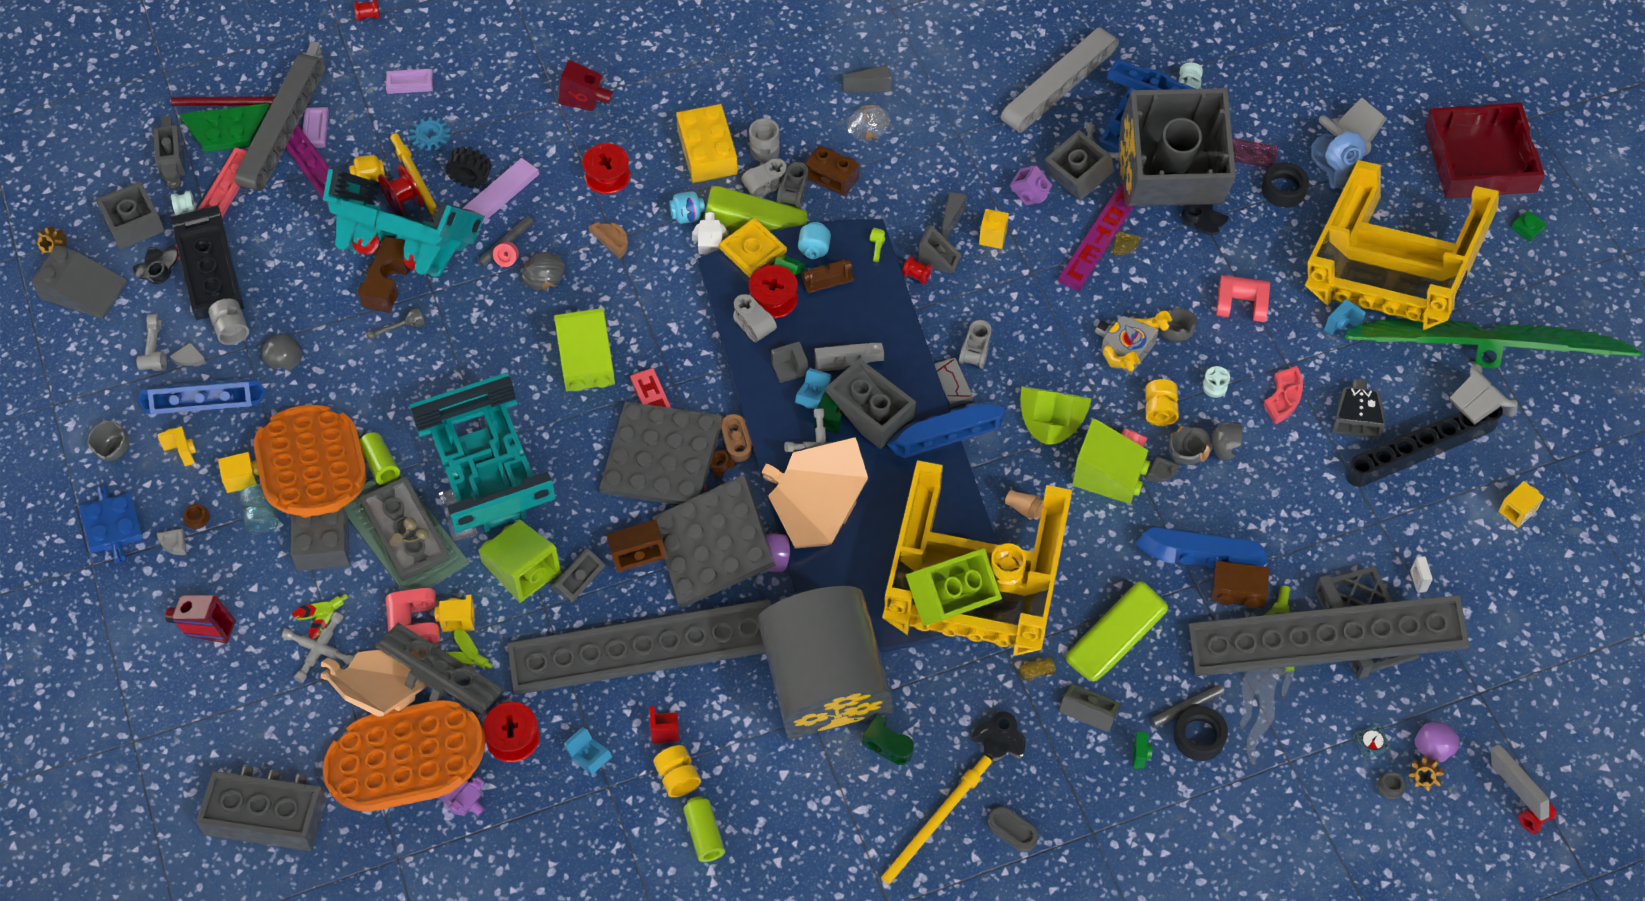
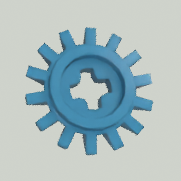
[409,117,451,151]

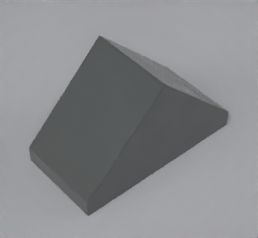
[918,225,961,274]

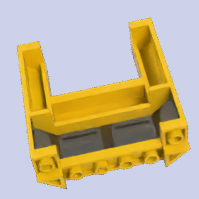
[1305,160,1499,330]
[882,460,1072,656]

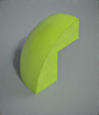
[1020,386,1092,445]

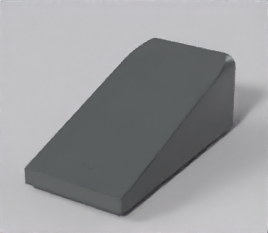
[843,65,892,93]
[941,192,967,240]

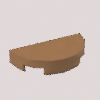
[588,222,628,259]

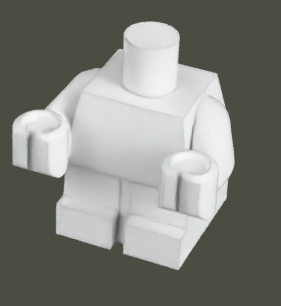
[692,212,729,254]

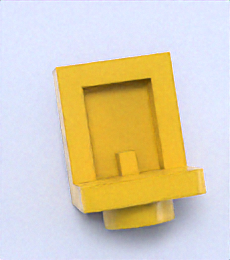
[157,426,196,467]

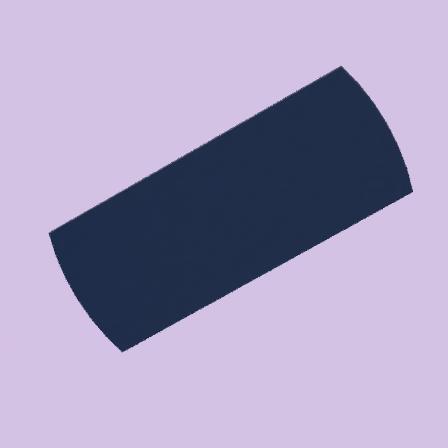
[697,219,1018,653]

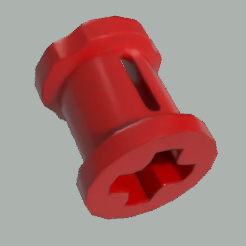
[354,0,380,21]
[902,256,933,285]
[1518,802,1557,834]

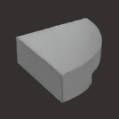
[170,343,206,367]
[157,528,187,555]

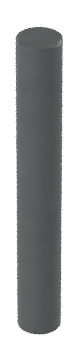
[477,216,534,267]
[1150,684,1225,728]

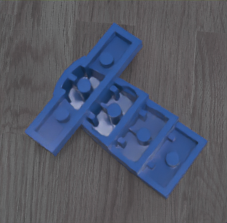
[1098,59,1196,153]

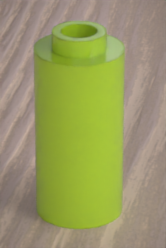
[359,432,400,485]
[683,796,725,862]

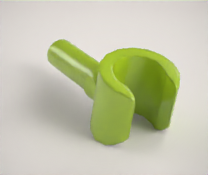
[870,228,885,262]

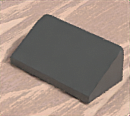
[549,547,606,603]
[1059,684,1121,732]

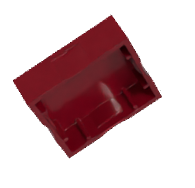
[1424,102,1545,199]

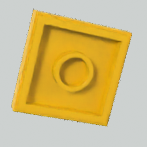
[719,217,787,278]

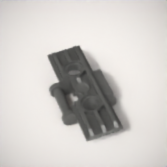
[375,623,504,714]

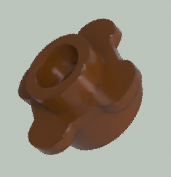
[710,450,735,477]

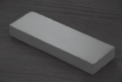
[1491,744,1549,821]

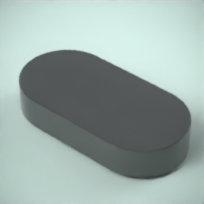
[987,807,1039,852]

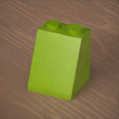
[554,308,615,392]
[1072,418,1151,504]
[478,520,561,603]

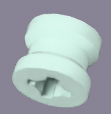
[1179,62,1203,89]
[171,191,196,215]
[1202,366,1230,398]

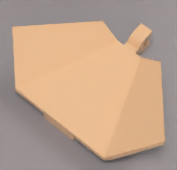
[762,437,868,548]
[321,650,428,716]

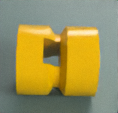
[1145,379,1179,426]
[991,543,1026,592]
[653,745,701,797]

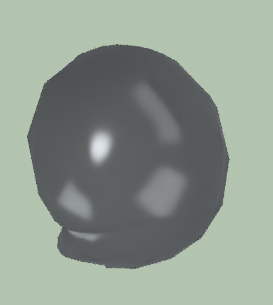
[1158,308,1198,343]
[261,334,303,371]
[87,421,130,462]
[1211,422,1243,461]

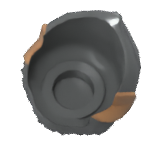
[521,252,566,291]
[1168,426,1213,465]

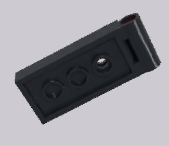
[170,205,245,321]

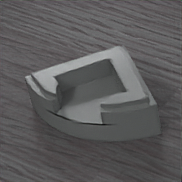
[1146,456,1180,482]

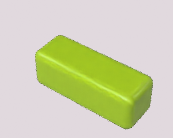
[702,186,807,233]
[1065,581,1168,681]

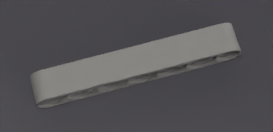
[1000,27,1119,133]

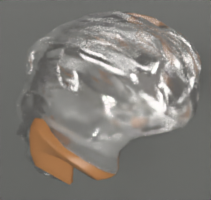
[846,105,891,141]

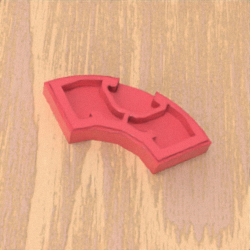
[1263,366,1303,424]

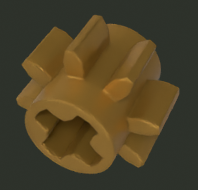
[36,225,69,254]
[1409,754,1445,791]

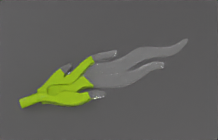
[1239,586,1295,766]

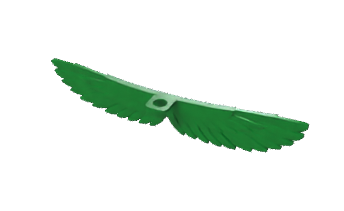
[1345,319,1642,368]

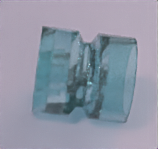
[240,485,279,533]

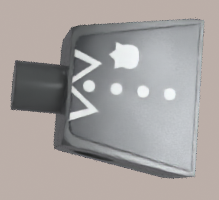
[1332,379,1385,439]

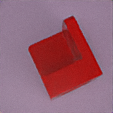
[649,706,680,744]

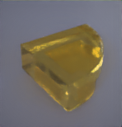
[1112,232,1141,256]

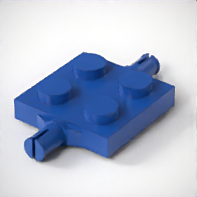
[78,485,143,563]

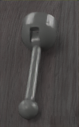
[367,306,426,340]

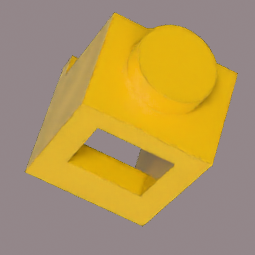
[435,594,475,632]

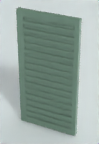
[344,473,470,591]

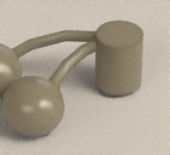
[389,517,429,547]

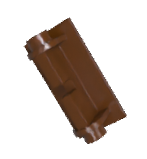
[800,259,854,293]

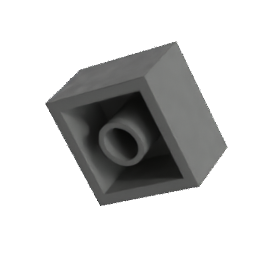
[1045,130,1114,201]
[96,181,165,250]
[291,507,350,571]

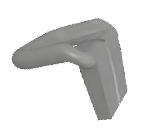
[1319,98,1387,156]
[1450,364,1518,424]

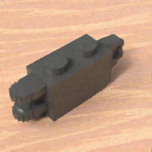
[153,116,186,191]

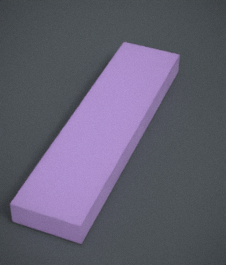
[463,158,539,223]

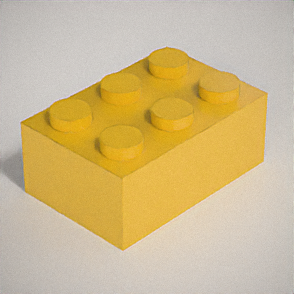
[676,104,738,183]

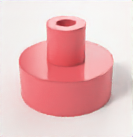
[493,241,519,267]
[1122,428,1147,447]

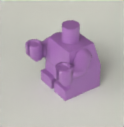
[438,776,485,816]

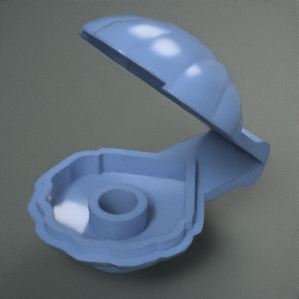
[1311,131,1366,189]

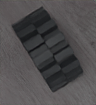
[445,146,492,188]

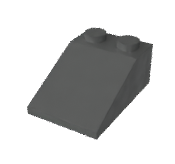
[32,245,128,319]
[825,358,916,449]

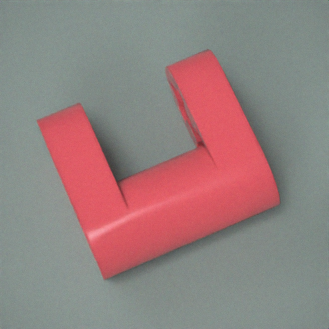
[1216,275,1270,322]
[385,588,440,644]

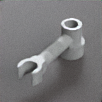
[137,313,167,372]

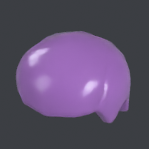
[765,533,790,572]
[1414,721,1460,762]

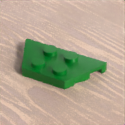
[180,103,270,153]

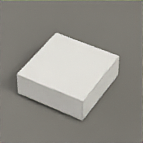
[1410,557,1433,593]

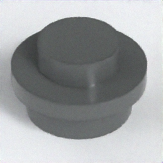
[1377,772,1406,799]

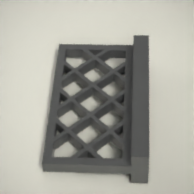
[1314,566,1420,680]

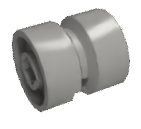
[749,118,780,163]
[208,298,249,345]

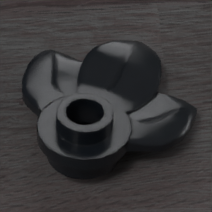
[1181,205,1229,235]
[133,244,178,284]
[972,711,1025,764]

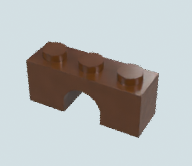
[358,236,410,313]

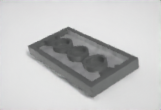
[359,476,450,582]

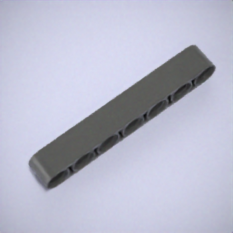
[235,54,325,191]

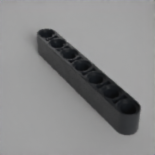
[1346,406,1503,487]

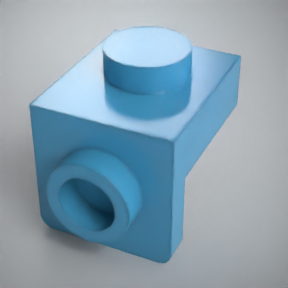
[795,368,832,409]
[564,727,612,775]

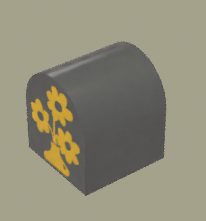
[1119,88,1236,207]
[757,586,893,740]

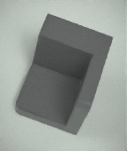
[771,342,808,383]

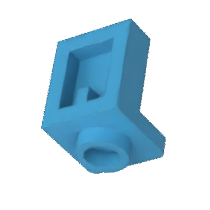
[1324,299,1366,336]

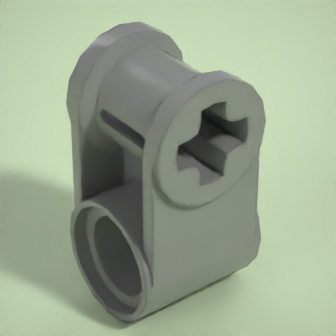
[741,158,787,198]
[733,294,777,342]
[959,320,991,369]

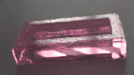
[1232,138,1278,168]

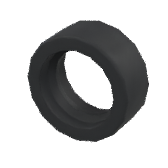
[1262,162,1309,208]
[1174,706,1228,761]

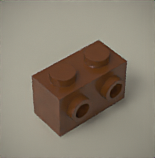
[805,145,860,197]
[606,519,667,573]
[1211,561,1269,608]

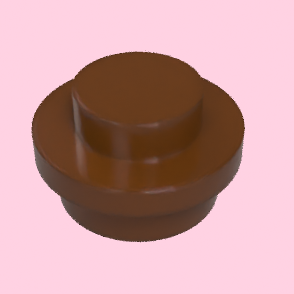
[183,504,210,529]

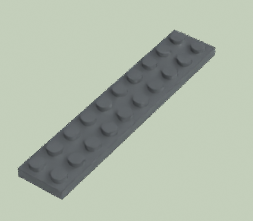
[1189,595,1470,677]
[507,599,771,695]

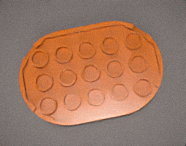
[254,405,366,518]
[323,700,485,812]

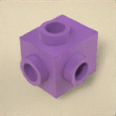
[1010,165,1052,205]

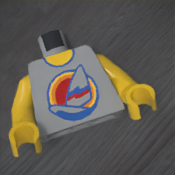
[1095,311,1172,375]

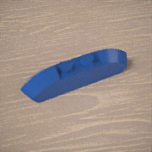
[138,379,266,414]
[887,403,1008,458]
[1135,527,1268,569]

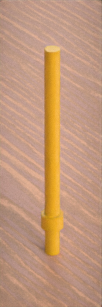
[390,133,438,217]
[881,755,992,885]

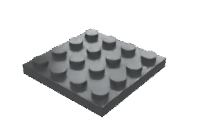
[599,402,723,505]
[653,475,776,608]

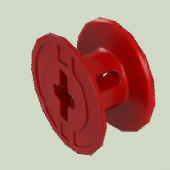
[582,143,631,194]
[378,164,423,217]
[749,265,798,319]
[483,702,540,762]

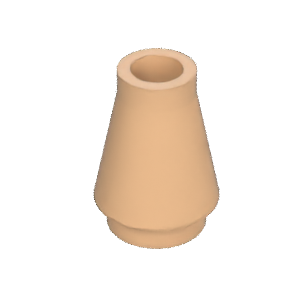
[1005,490,1043,520]

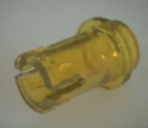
[1020,657,1056,682]

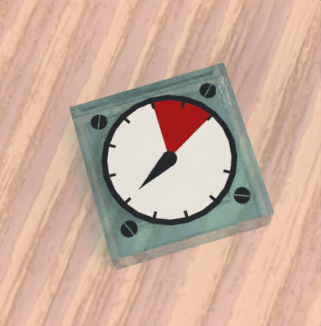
[1353,724,1392,760]

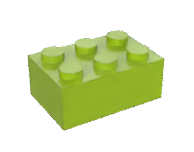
[906,548,1002,626]

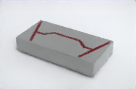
[934,358,973,408]

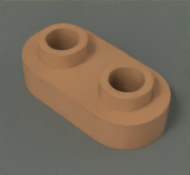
[721,414,752,462]

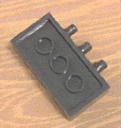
[196,766,327,852]

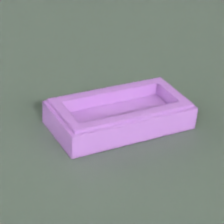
[386,69,433,94]
[302,107,329,148]

